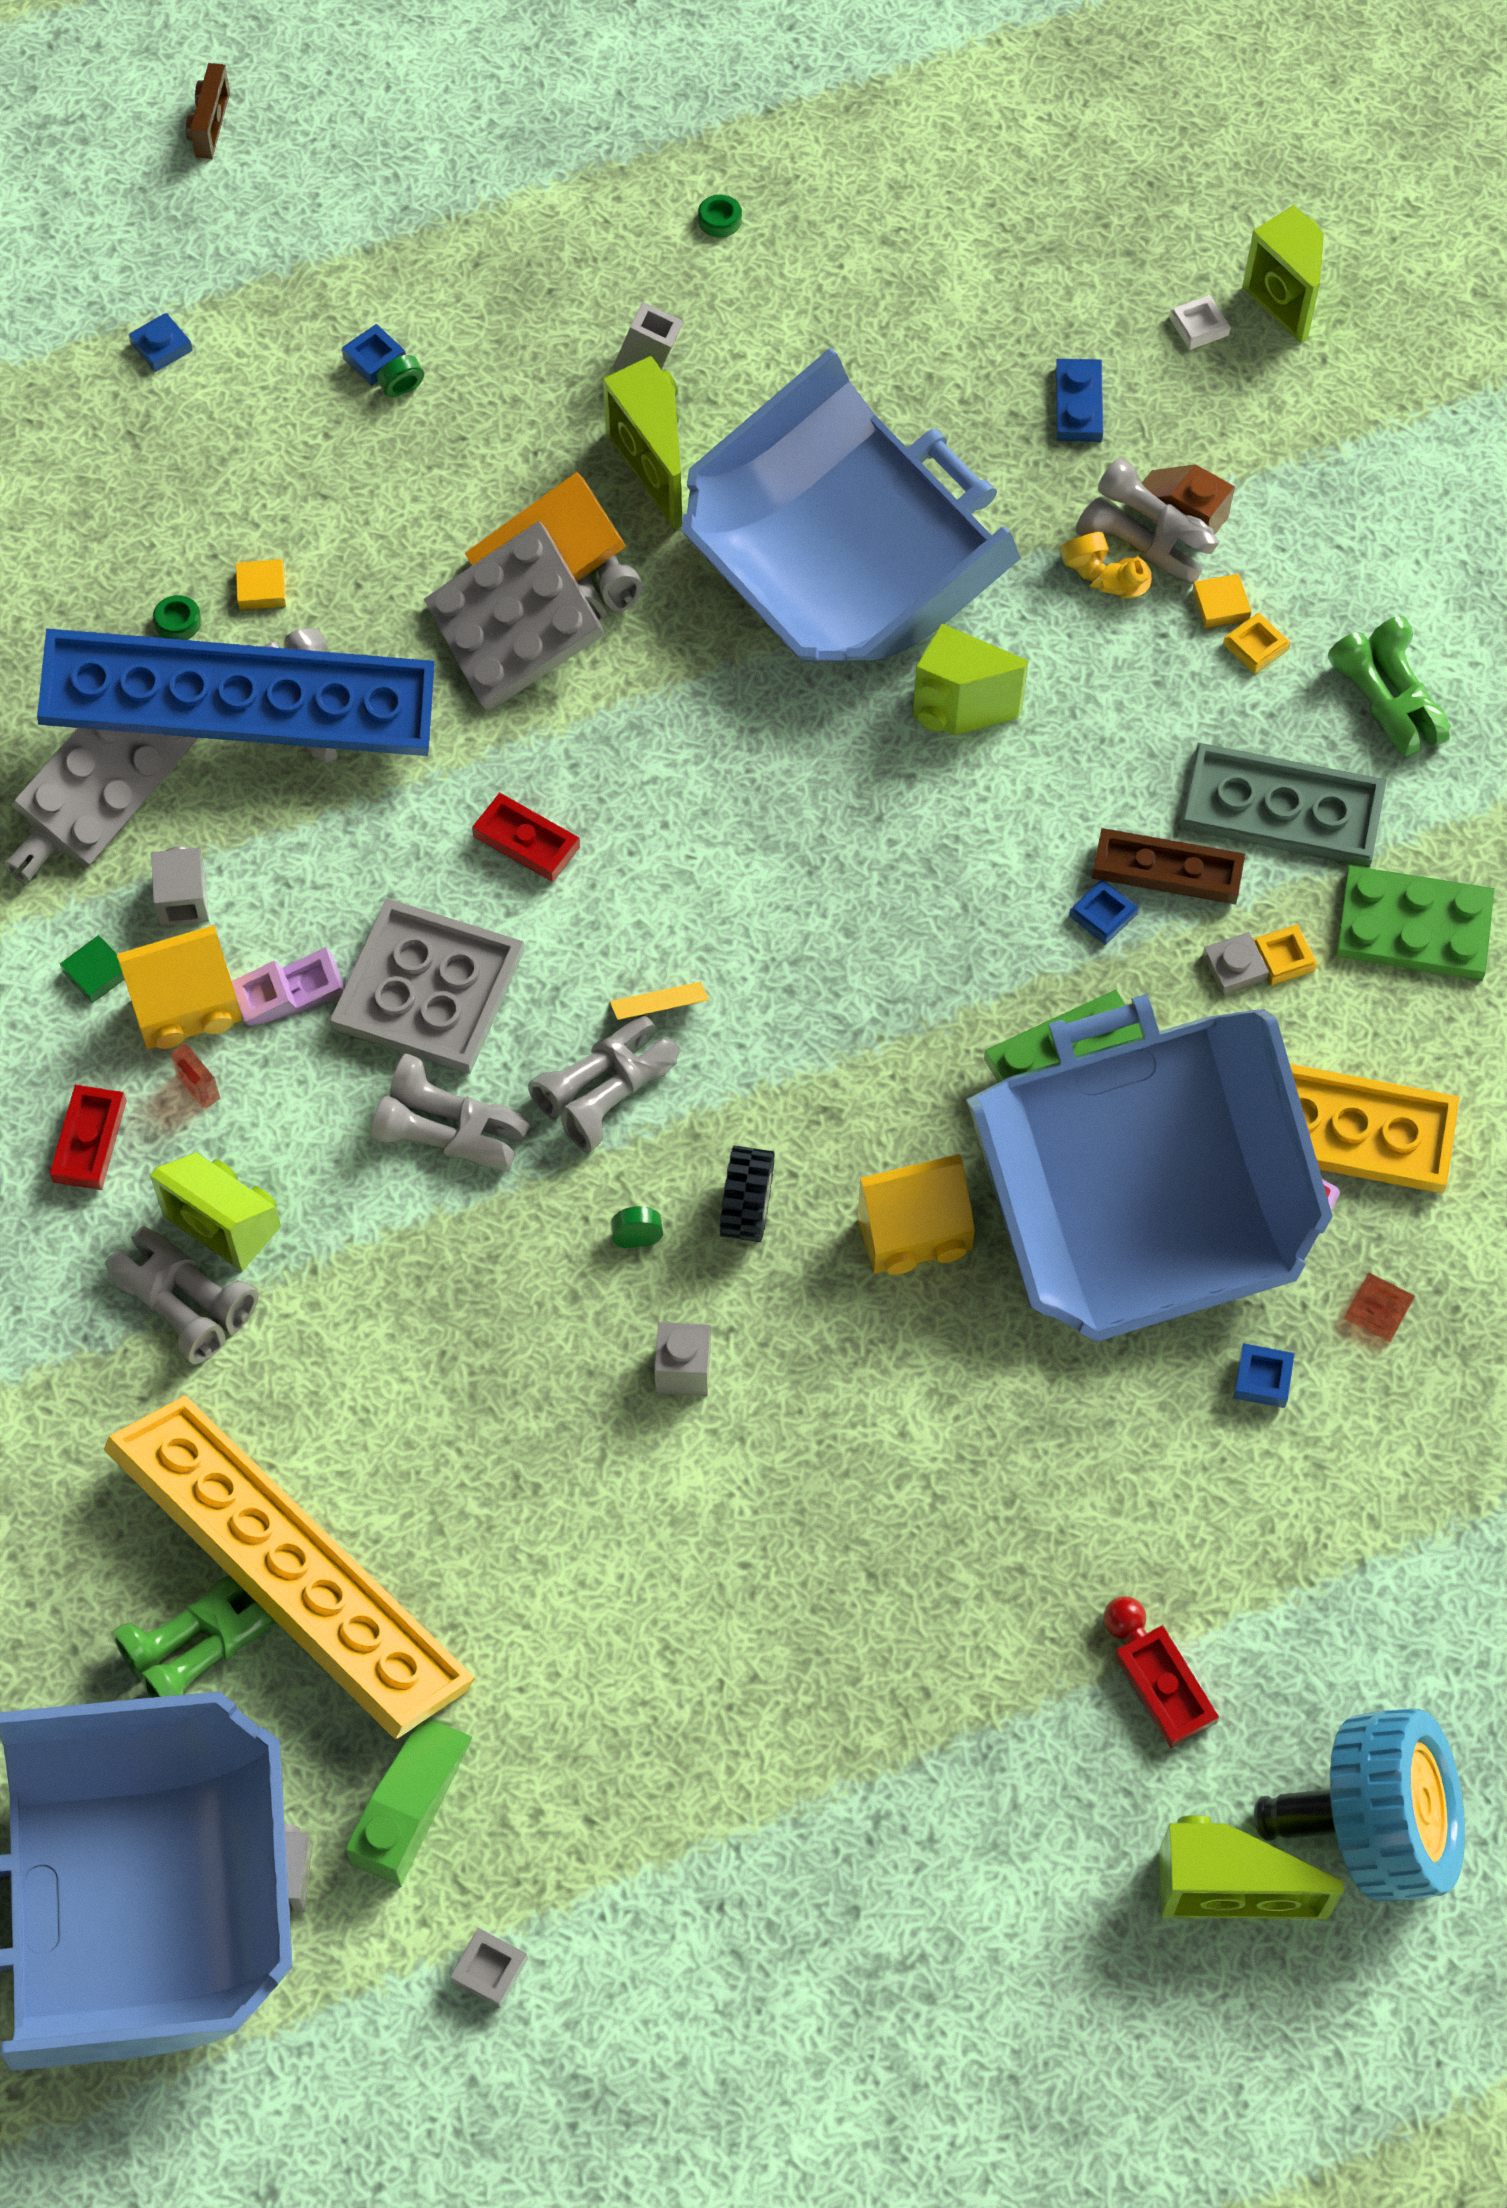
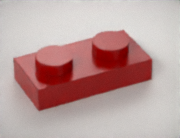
[472,792,580,882]
[49,1084,127,1190]

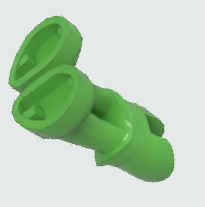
[1328,616,1451,758]
[111,1575,276,1698]

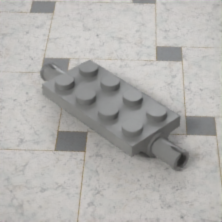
[4,728,198,884]

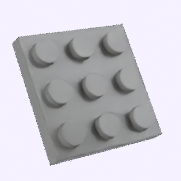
[424,521,606,711]
[330,898,524,1074]

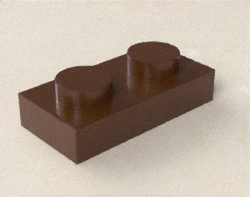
[186,63,230,159]

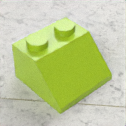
[1242,205,1324,343]
[912,623,1029,735]
[150,1152,281,1272]

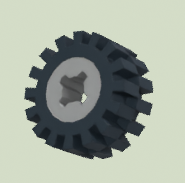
[720,1145,775,1242]

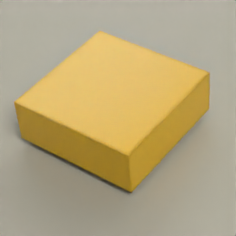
[236,559,286,610]
[1192,574,1252,628]
[1223,612,1291,674]
[1253,924,1318,986]

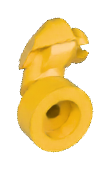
[1059,532,1152,599]

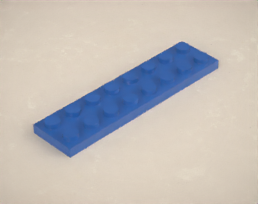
[37,628,435,756]

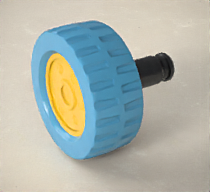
[1254,1708,1465,1901]

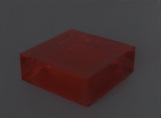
[171,1043,221,1108]
[1344,1273,1415,1343]

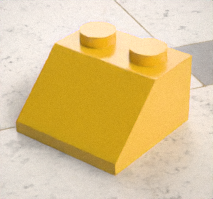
[117,925,243,1050]
[857,1154,975,1275]

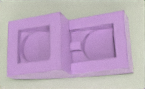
[232,947,345,1026]

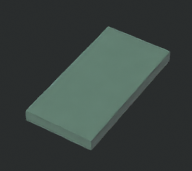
[1180,742,1387,867]

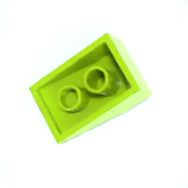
[603,356,682,530]
[1158,1815,1344,1919]

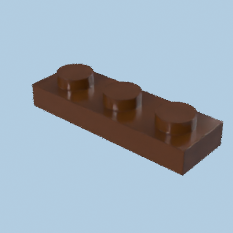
[1092,828,1245,905]

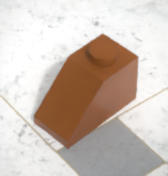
[1141,464,1235,535]

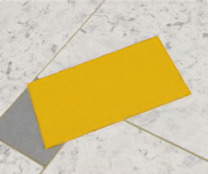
[610,981,710,1020]

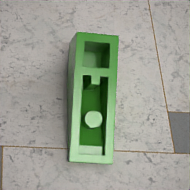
[346,1718,472,1887]

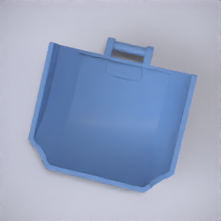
[682,348,1021,663]
[966,994,1333,1342]
[0,1691,293,2071]

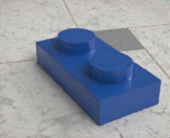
[1055,359,1103,442]

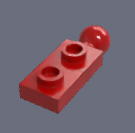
[1103,1596,1219,1748]

